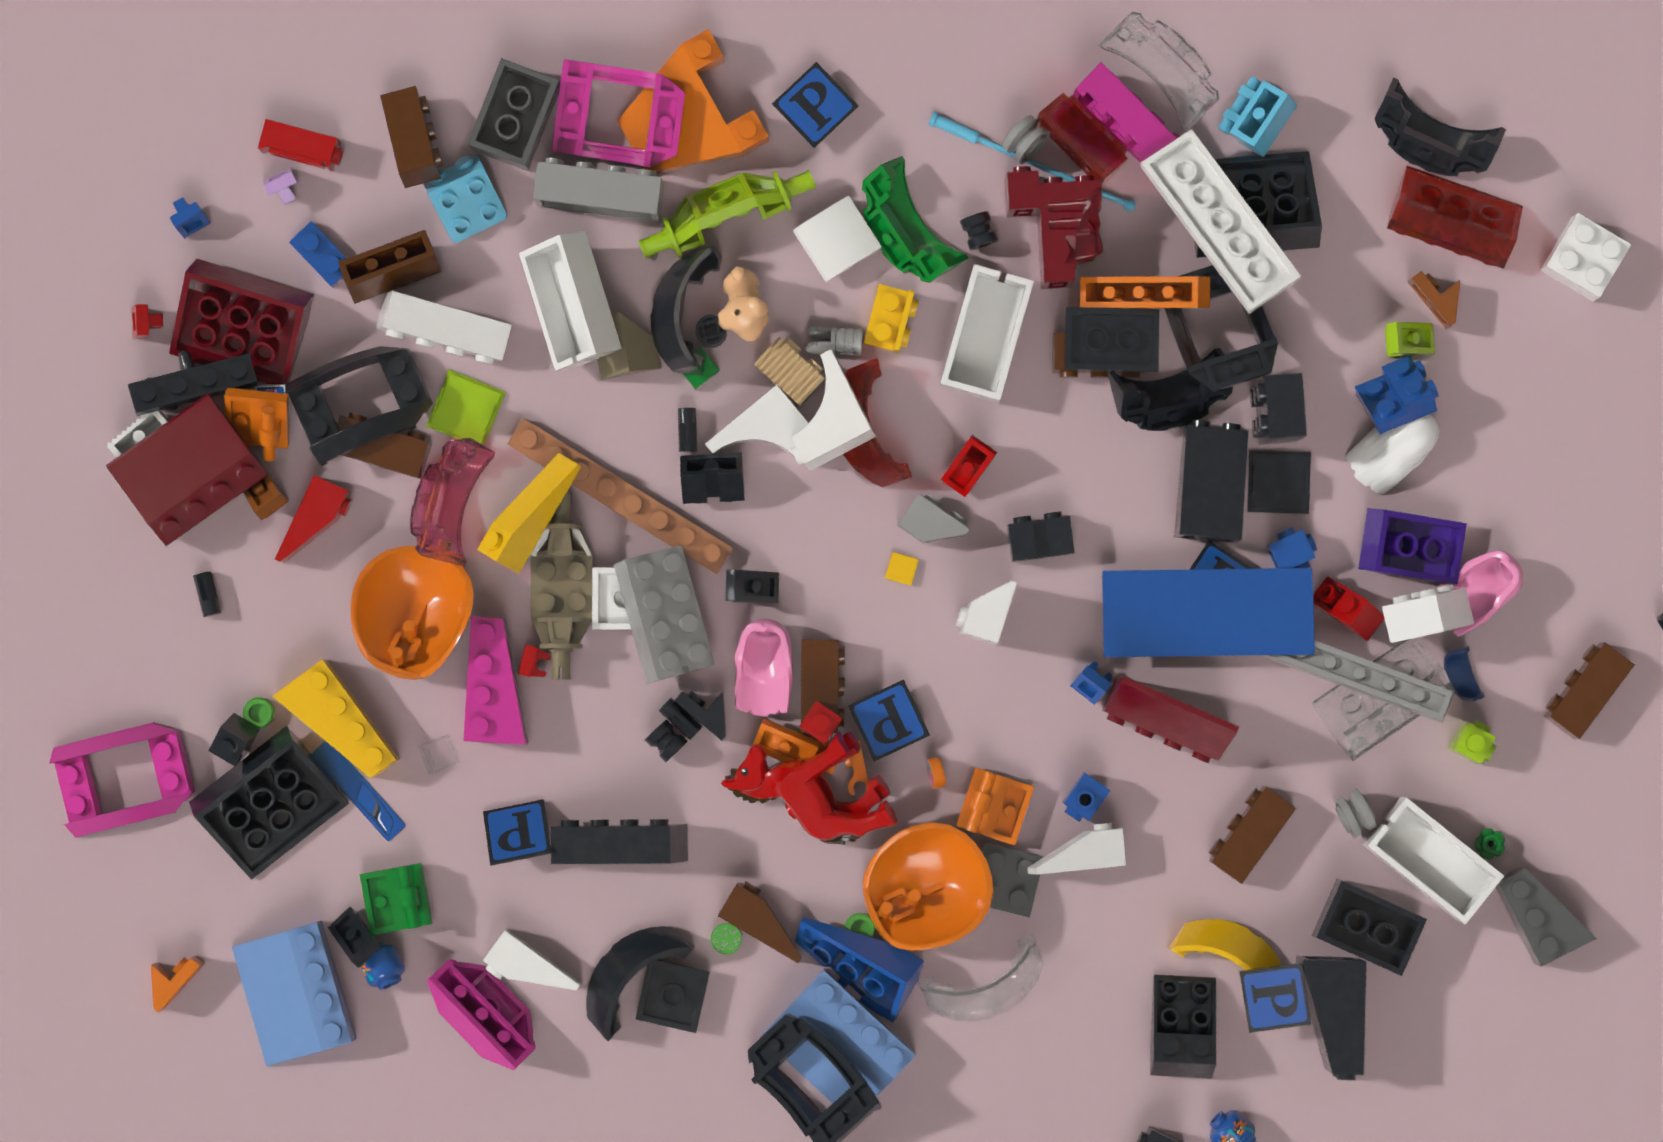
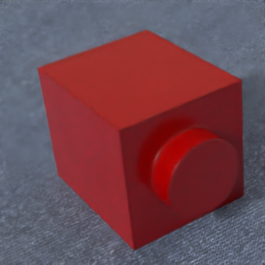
[799,701,842,744]

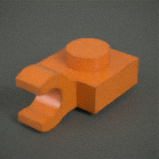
[845,740,870,795]

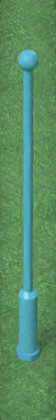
[928,111,1136,211]

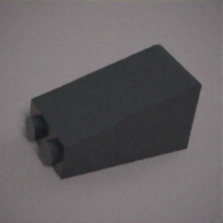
[1174,420,1248,543]
[1296,956,1367,1080]

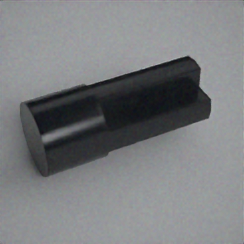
[678,408,697,452]
[193,571,222,618]
[659,698,702,740]

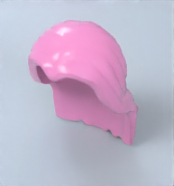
[1438,550,1523,637]
[734,619,793,717]

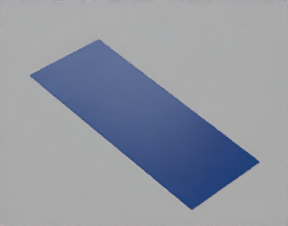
[1102,568,1315,657]

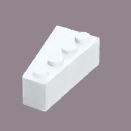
[376,291,512,365]

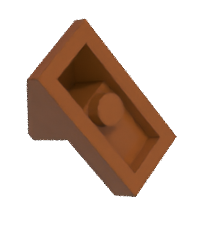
[1407,271,1460,329]
[243,467,288,521]

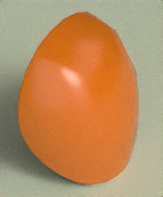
[351,546,474,680]
[862,822,993,951]

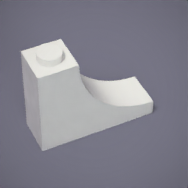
[791,349,876,471]
[705,385,809,457]

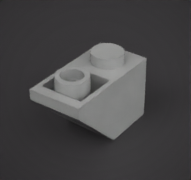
[897,493,969,543]

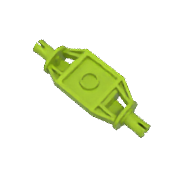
[638,170,816,259]

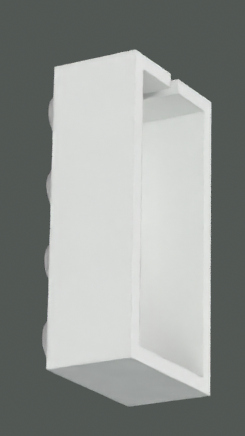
[519,230,622,371]
[939,264,1034,403]
[1363,797,1504,925]

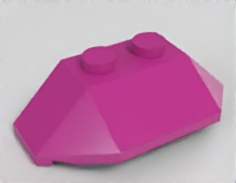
[427,959,536,1070]

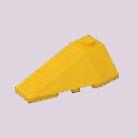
[477,453,582,573]

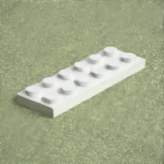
[1140,129,1301,314]

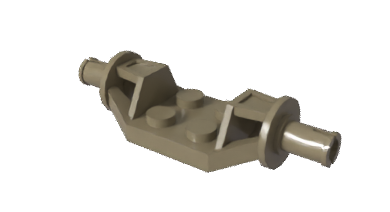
[531,493,593,680]

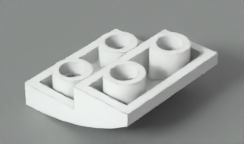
[793,195,882,282]

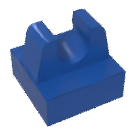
[169,197,211,239]
[1070,662,1112,705]

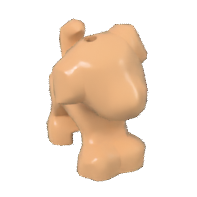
[718,266,769,341]

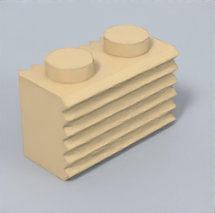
[754,337,825,407]

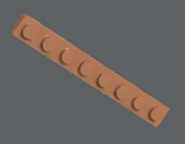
[507,418,733,574]

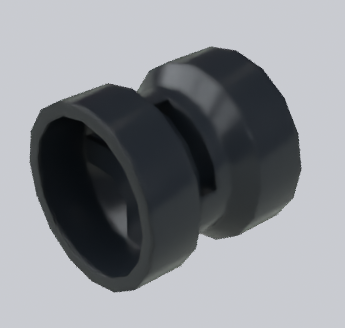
[960,211,998,251]
[695,315,727,348]
[645,719,688,762]

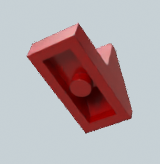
[940,435,998,497]

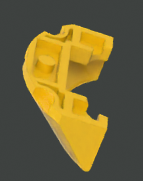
[1168,919,1281,970]

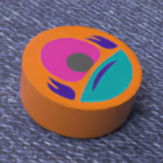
[926,757,946,789]

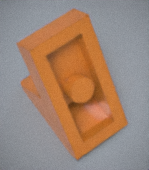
[151,956,205,1013]

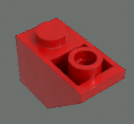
[1313,576,1385,642]

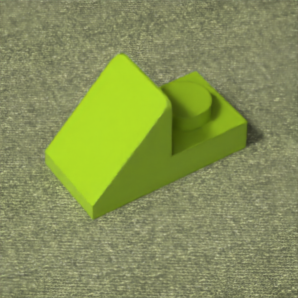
[1385,322,1435,357]

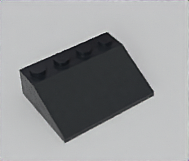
[1194,151,1322,258]
[189,725,349,880]

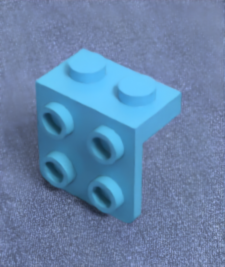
[423,154,507,243]

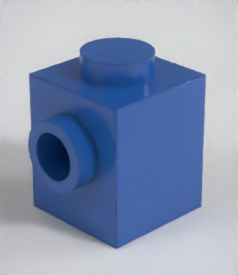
[1266,527,1317,568]
[1062,772,1110,822]

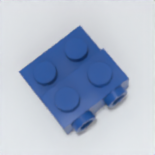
[1355,355,1439,434]

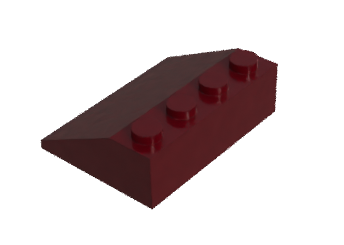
[169,258,314,385]
[106,393,267,546]
[1102,676,1239,764]

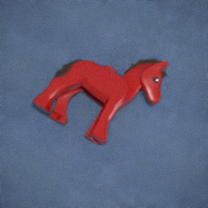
[721,731,898,845]

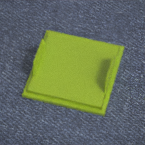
[426,369,506,449]

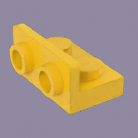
[863,284,919,353]

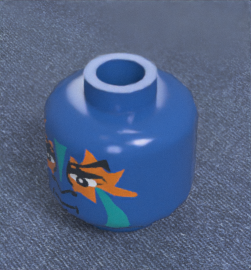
[360,941,405,990]
[1210,1110,1256,1142]

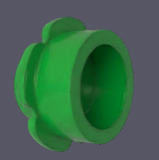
[1475,828,1505,859]

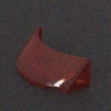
[843,358,912,488]

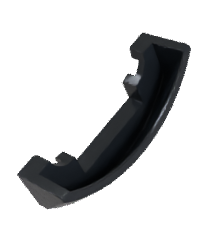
[1374,78,1506,176]
[650,246,722,375]
[1107,348,1233,431]
[586,926,695,1042]

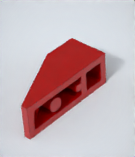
[275,475,353,563]

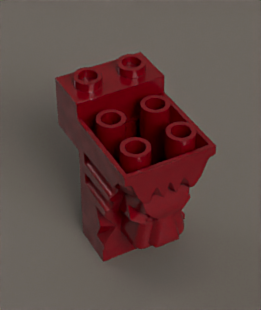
[1005,166,1103,289]

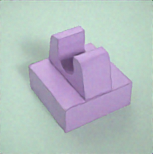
[263,167,297,205]

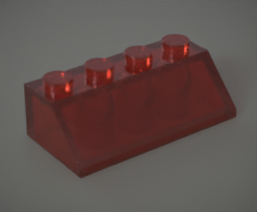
[1387,165,1523,269]

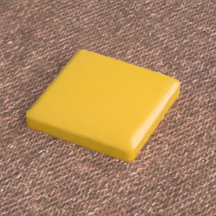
[885,552,919,586]

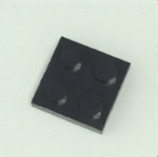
[635,960,710,1033]

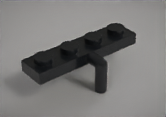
[128,350,258,416]

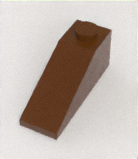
[718,881,802,963]

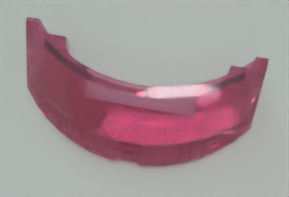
[410,438,495,566]

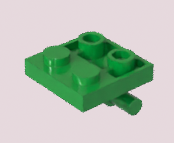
[360,863,433,935]

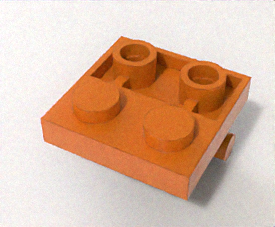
[224,388,290,462]
[956,767,1034,846]

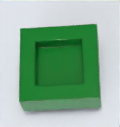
[682,346,720,390]

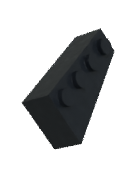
[551,819,688,864]

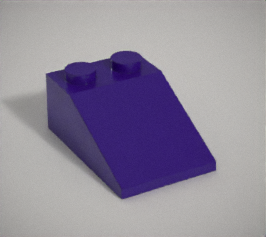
[1358,508,1467,584]

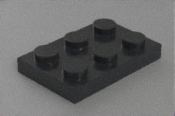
[1064,307,1160,372]

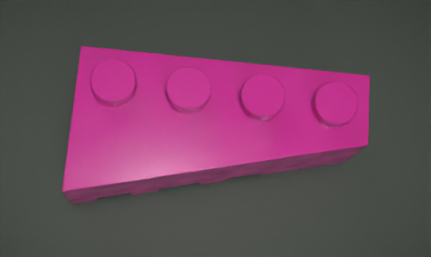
[1072,62,1180,163]
[463,617,528,745]

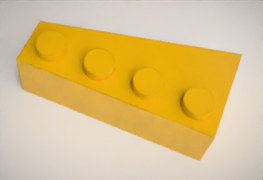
[272,659,400,778]

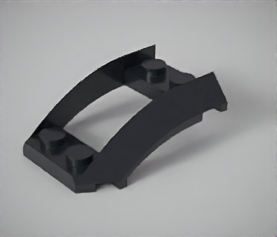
[1164,265,1278,392]
[285,346,433,466]
[747,1014,882,1142]

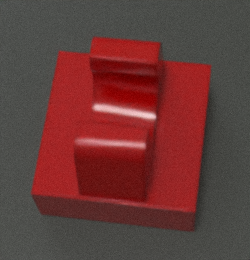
[131,304,164,339]
[517,644,551,677]

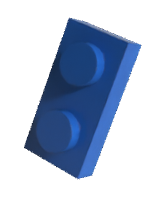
[289,221,347,288]

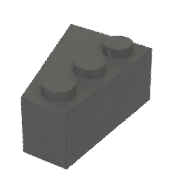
[1496,867,1597,967]

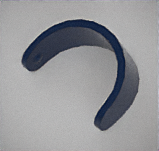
[1444,646,1485,701]

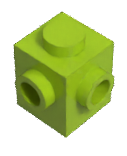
[1448,720,1496,764]

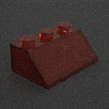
[1036,93,1128,186]

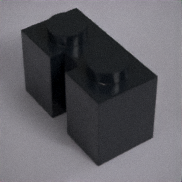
[680,452,745,504]
[1007,511,1075,562]

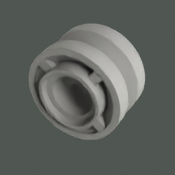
[1002,115,1050,164]
[1334,789,1377,839]

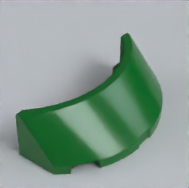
[862,156,969,283]

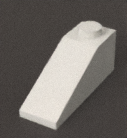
[1028,823,1126,875]
[483,929,582,990]

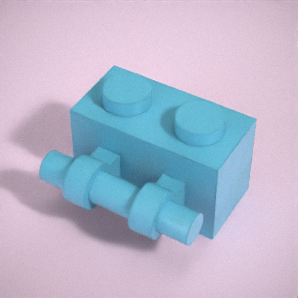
[1218,76,1297,157]

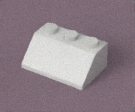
[955,581,1017,645]

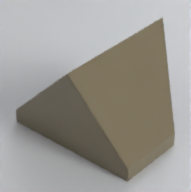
[597,311,662,380]

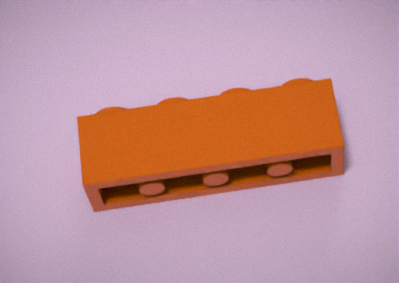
[1080,276,1210,308]

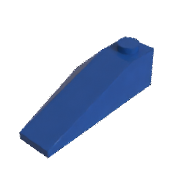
[795,917,924,1023]

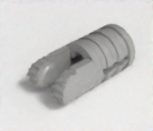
[806,326,863,356]

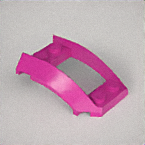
[551,59,685,167]
[49,722,195,838]

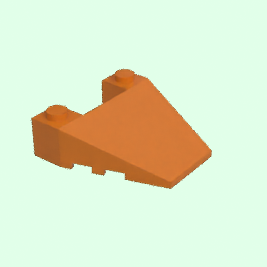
[617,29,769,173]

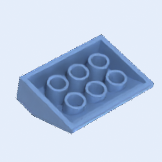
[232,920,356,1066]
[761,968,916,1103]

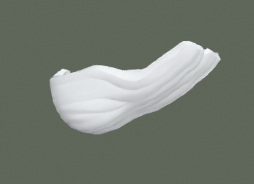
[1346,414,1440,494]

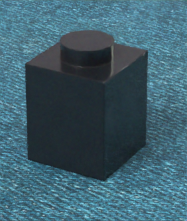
[209,713,260,766]

